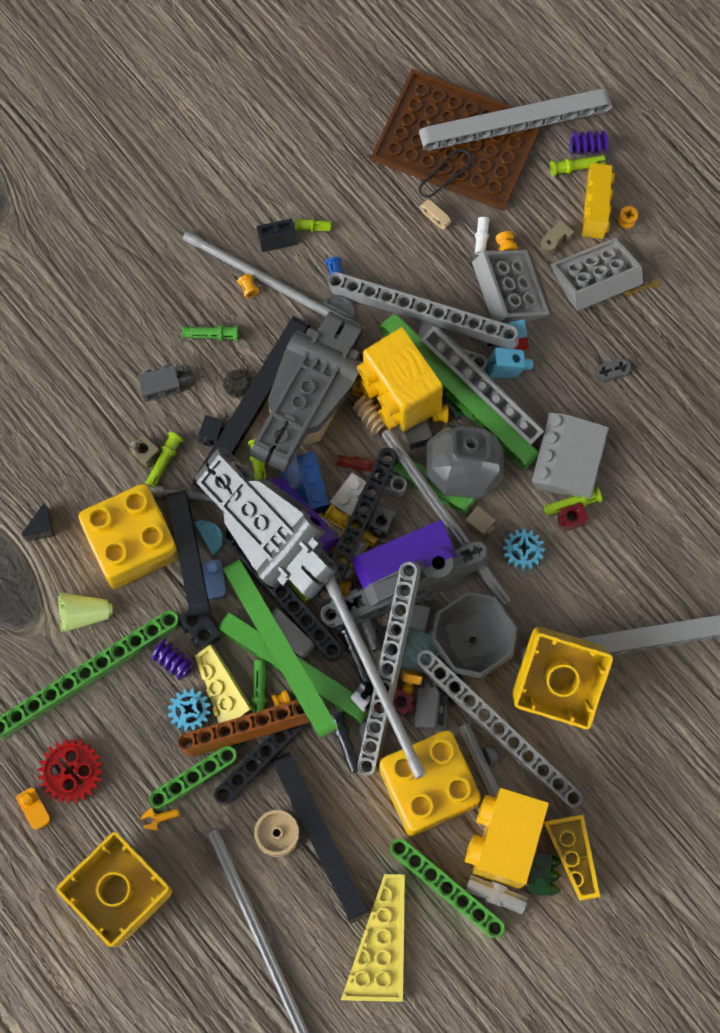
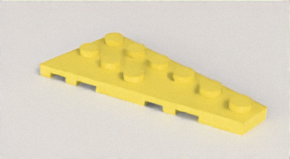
[341,874,405,1002]

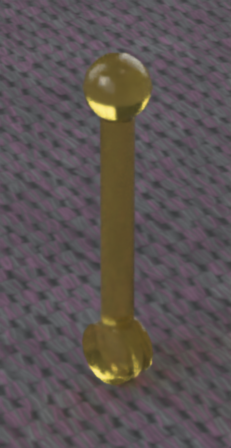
[624,279,660,297]

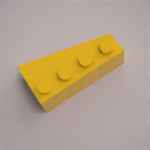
[582,163,615,239]
[543,815,600,901]

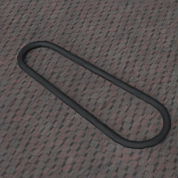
[418,149,472,198]

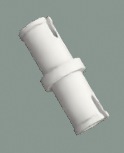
[474,217,490,255]

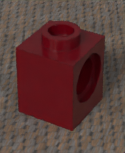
[557,503,589,532]
[393,688,415,718]

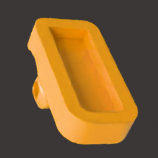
[400,669,423,695]
[16,788,51,830]

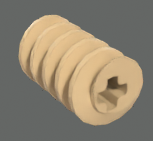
[353,395,388,435]

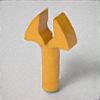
[141,808,180,831]

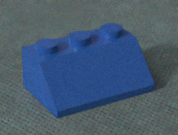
[279,451,329,514]

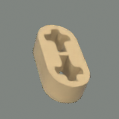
[420,199,451,229]

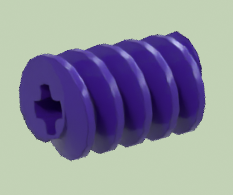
[570,131,608,155]
[152,638,196,681]

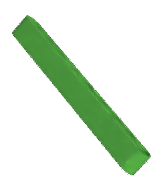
[217,613,369,724]

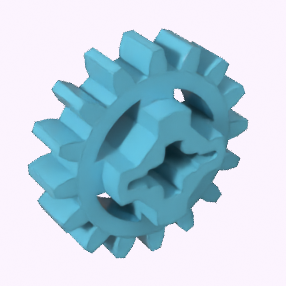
[502,528,545,571]
[168,689,211,732]

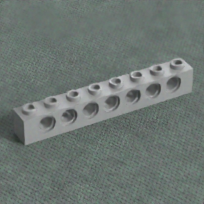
[421,325,545,445]

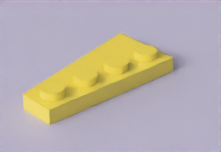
[195,644,253,723]

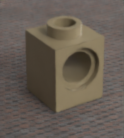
[129,435,160,468]
[464,506,495,539]

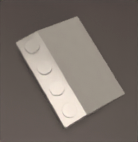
[551,238,643,311]
[472,250,550,323]
[532,413,609,499]

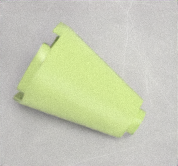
[59,593,112,632]

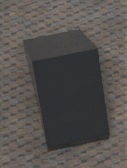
[21,504,54,542]

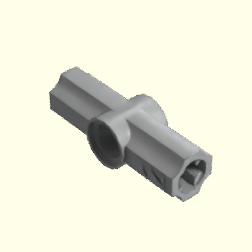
[465,875,528,915]

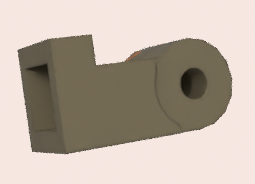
[540,220,574,256]

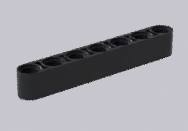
[167,490,211,617]
[214,710,311,806]

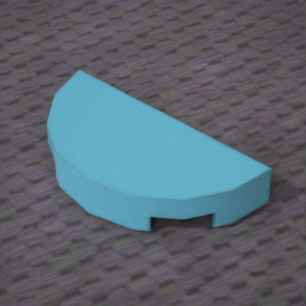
[194,520,223,556]

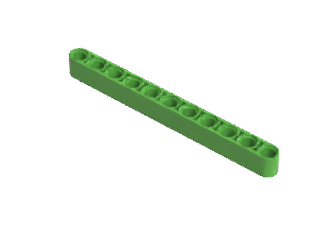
[379,314,539,470]
[223,559,338,739]
[0,611,180,739]

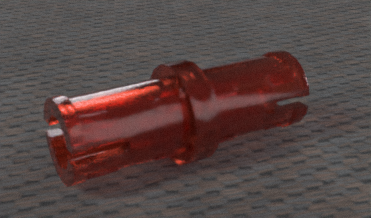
[336,454,375,472]

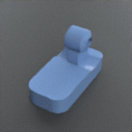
[202,559,226,600]

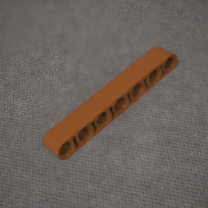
[178,700,310,757]

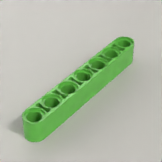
[390,839,505,938]

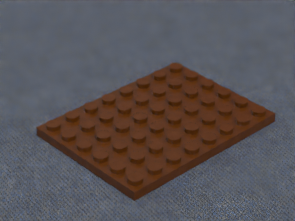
[371,69,541,211]

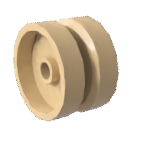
[254,810,299,857]

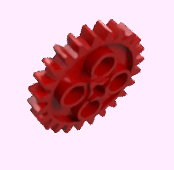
[38,738,104,805]

